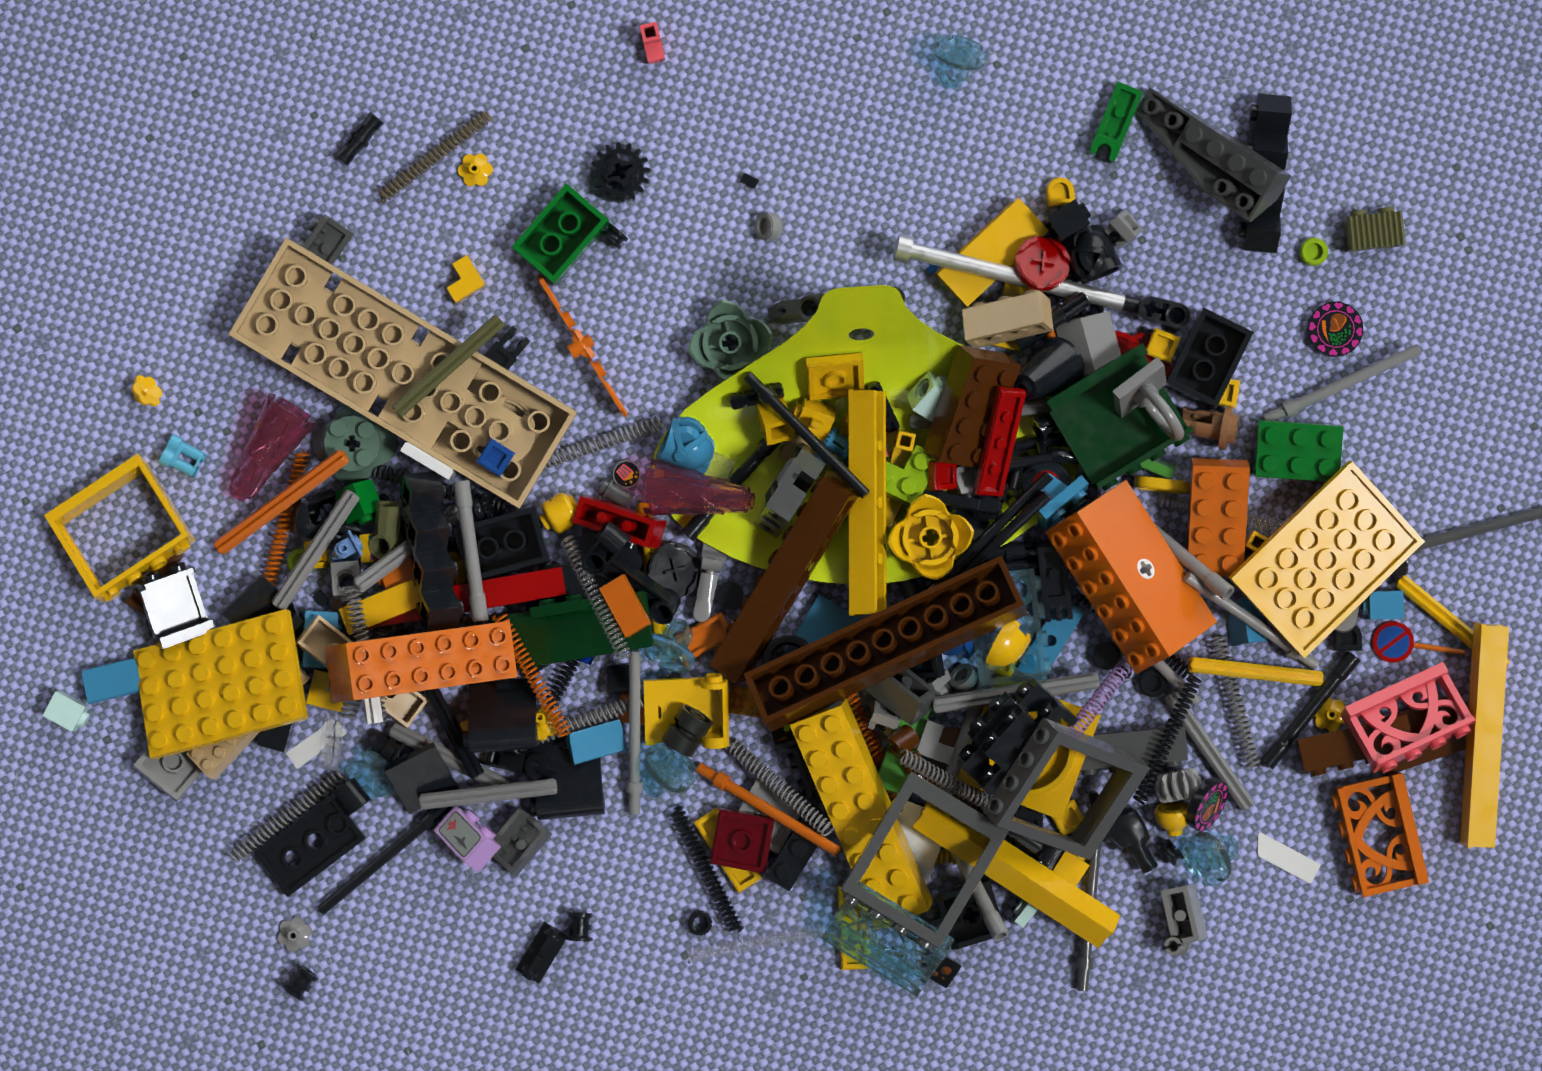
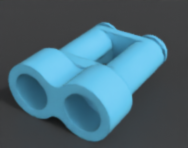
[158,433,207,478]

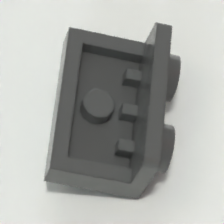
[298,214,354,265]
[493,808,552,877]

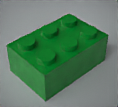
[512,183,610,286]
[1251,419,1344,481]

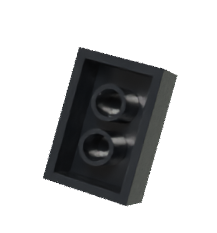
[1165,307,1254,409]
[453,506,551,582]

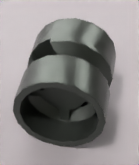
[661,704,713,757]

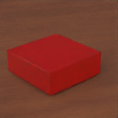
[928,461,957,491]

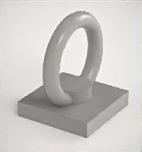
[1112,357,1184,441]

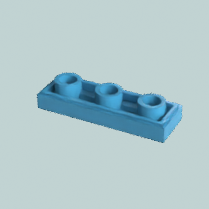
[1016,605,1085,681]

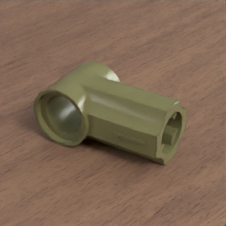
[369,500,404,559]

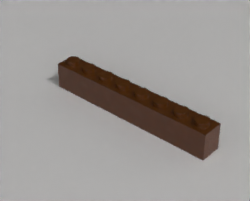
[709,477,859,684]

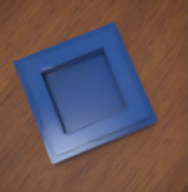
[476,438,515,477]

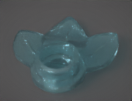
[344,750,395,802]

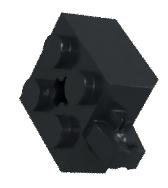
[921,878,1000,950]

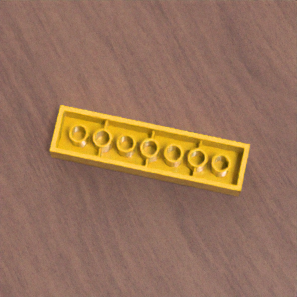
[790,698,933,930]

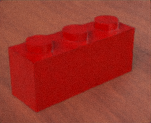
[572,496,667,548]

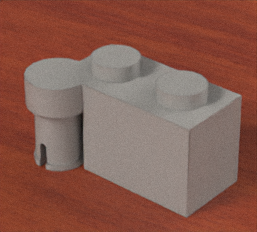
[1160,883,1208,955]

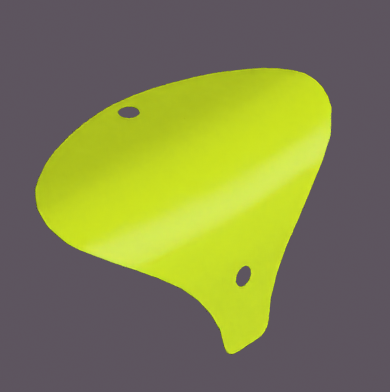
[652,285,1077,585]

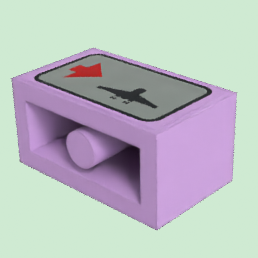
[433,805,501,872]

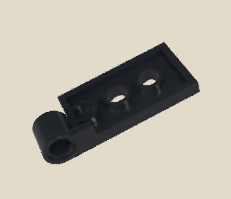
[254,777,371,897]

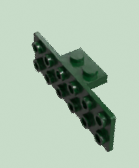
[488,591,654,670]

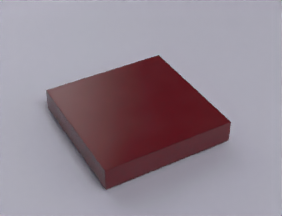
[710,807,775,874]

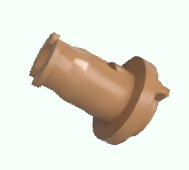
[1182,406,1240,450]

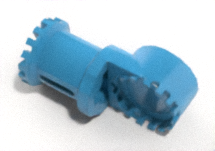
[823,427,849,467]

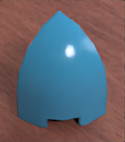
[1228,599,1270,647]

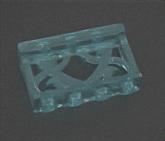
[974,568,1052,689]
[821,882,954,997]

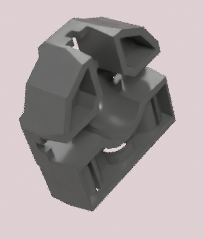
[753,443,826,538]

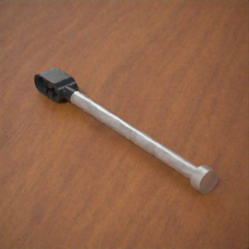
[893,233,1190,328]

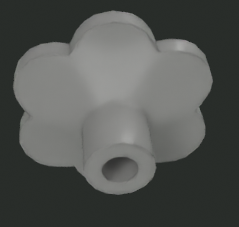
[277,917,312,952]

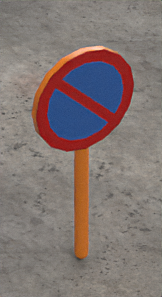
[1372,621,1467,663]

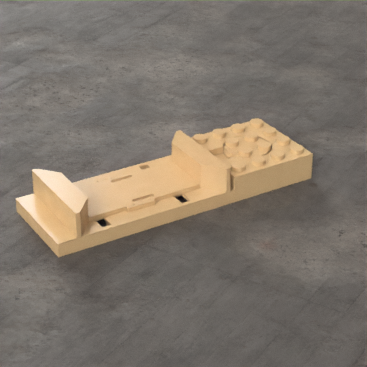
[228,238,578,509]

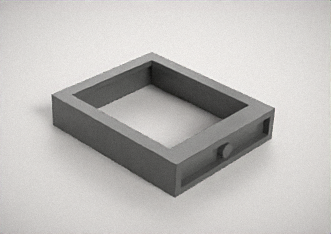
[983,717,1150,860]
[840,772,1009,951]

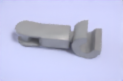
[693,543,728,622]

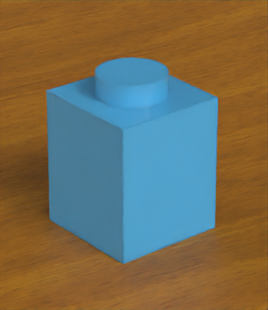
[1361,591,1404,620]

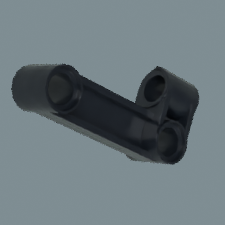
[582,521,681,625]

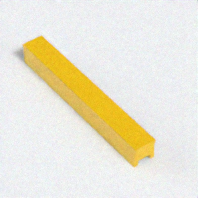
[848,389,886,616]
[1460,622,1509,848]
[913,802,1121,948]

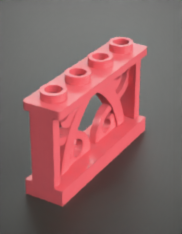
[1340,662,1476,773]

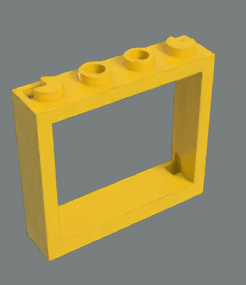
[44,453,196,602]

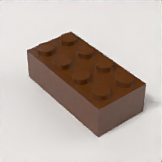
[923,345,1021,468]

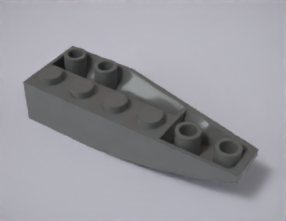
[1136,87,1291,222]

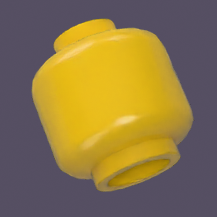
[539,492,577,534]

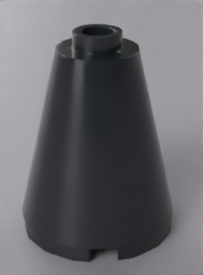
[1014,337,1085,401]

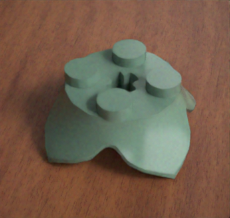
[688,300,772,381]
[312,406,398,486]

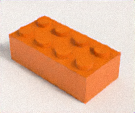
[1185,458,1250,577]

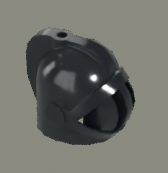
[1068,225,1123,284]

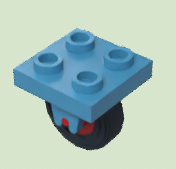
[1021,462,1089,533]

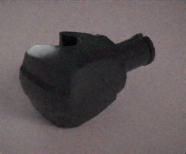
[291,497,364,539]
[1107,804,1158,874]

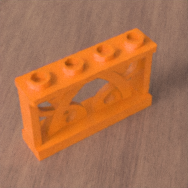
[1331,772,1429,898]

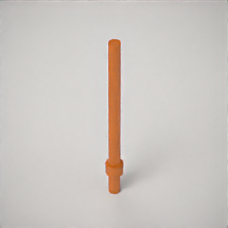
[696,763,841,856]

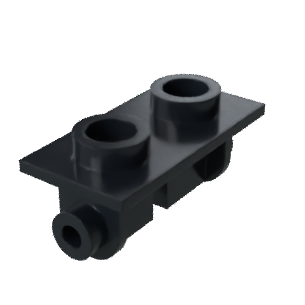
[515,921,567,984]

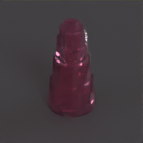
[229,393,316,502]
[642,459,755,516]

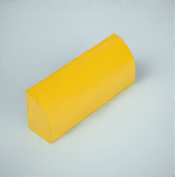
[934,198,1049,307]

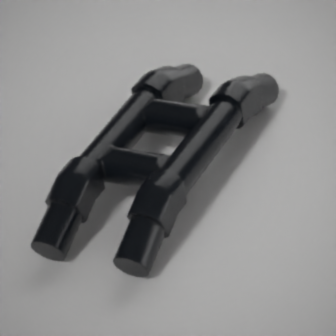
[1008,433,1079,472]

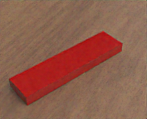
[973,386,1027,497]

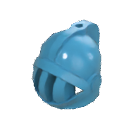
[656,417,715,477]

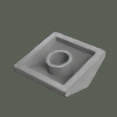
[1056,311,1121,376]

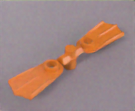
[536,274,628,417]

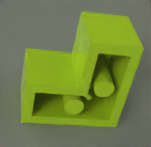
[886,445,937,509]

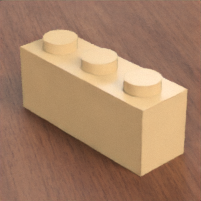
[962,290,1054,348]

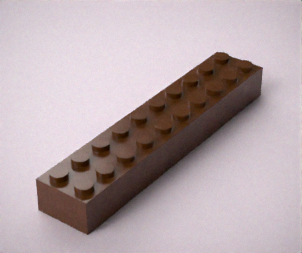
[744,556,1028,732]

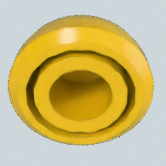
[1153,801,1190,837]

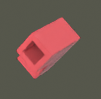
[640,22,665,65]

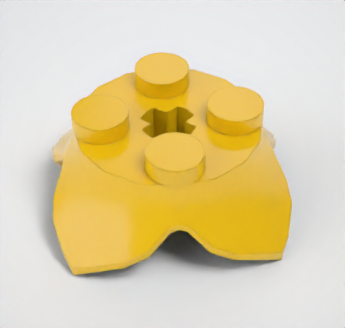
[888,494,974,580]

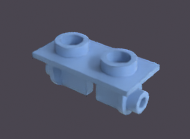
[327,530,363,563]

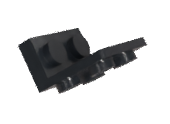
[222,575,304,631]

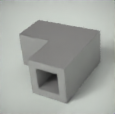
[916,720,955,765]

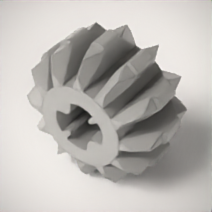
[1154,768,1202,803]

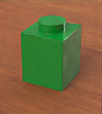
[335,479,380,525]

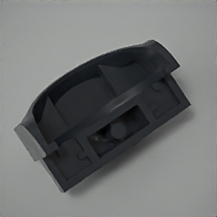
[957,677,1079,796]

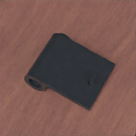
[463,678,538,753]
[531,732,605,820]

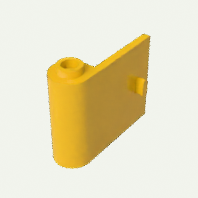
[643,673,730,749]

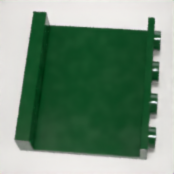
[1042,343,1194,491]

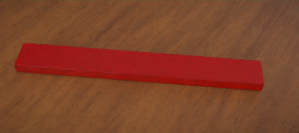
[342,567,567,632]

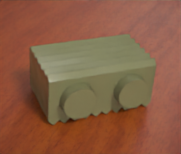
[1343,207,1406,252]

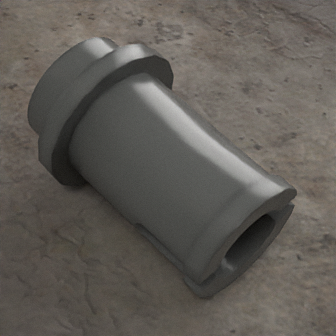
[598,479,635,508]

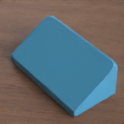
[81,659,140,704]
[565,719,626,765]

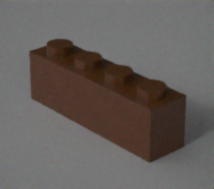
[1295,714,1412,777]

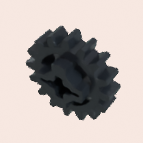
[590,142,651,204]

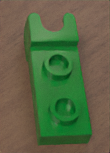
[1088,82,1143,164]

